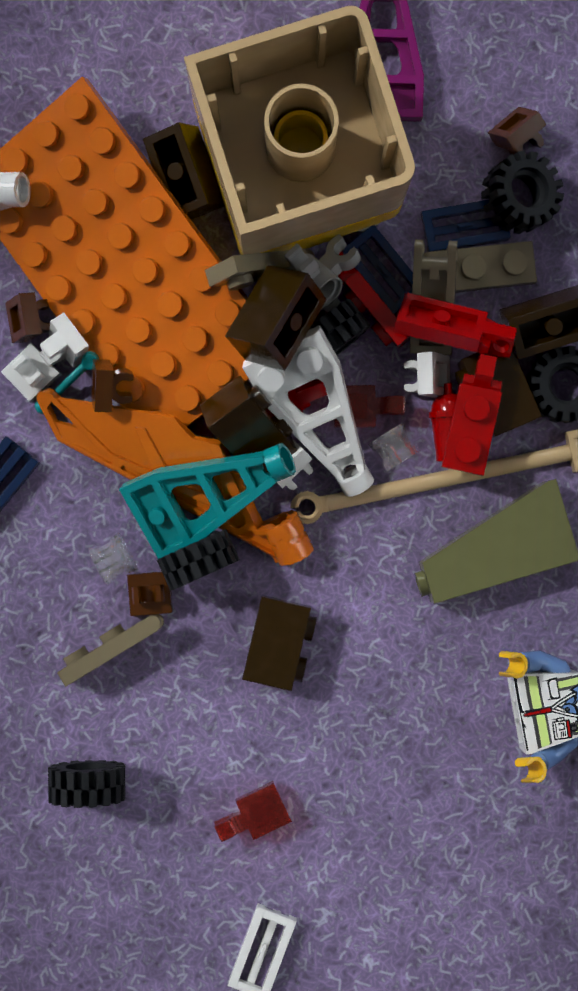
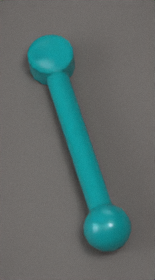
[35,351,99,414]

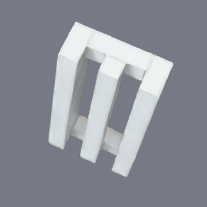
[228,903,297,991]

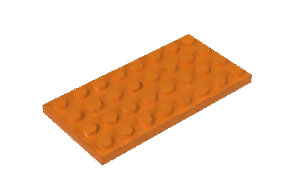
[0,76,249,427]

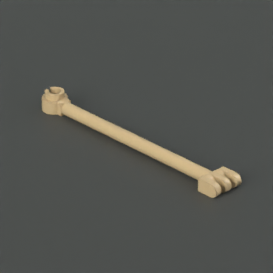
[290,429,578,524]

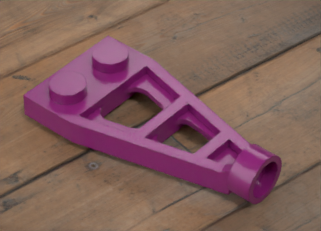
[359,0,424,122]

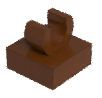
[487,107,546,155]
[5,292,50,343]
[91,359,134,412]
[127,571,173,616]

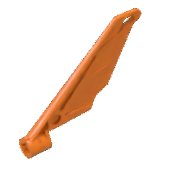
[36,388,314,566]

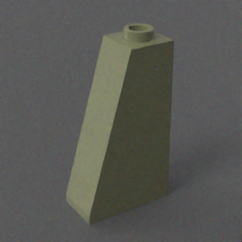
[414,479,578,604]

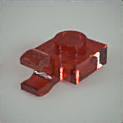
[334,385,405,428]
[214,781,292,842]

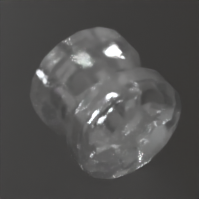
[368,423,421,472]
[89,533,138,585]

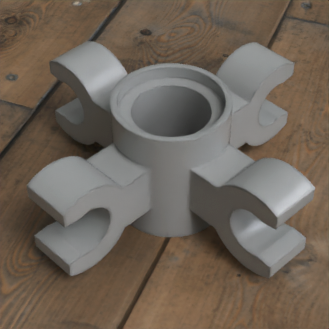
[284,234,361,314]

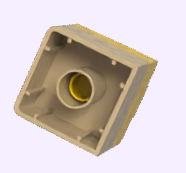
[184,6,415,255]

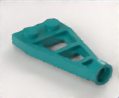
[119,443,296,559]

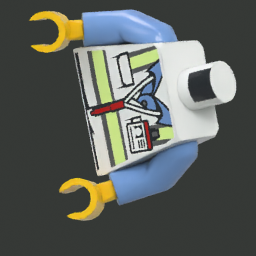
[499,650,578,783]

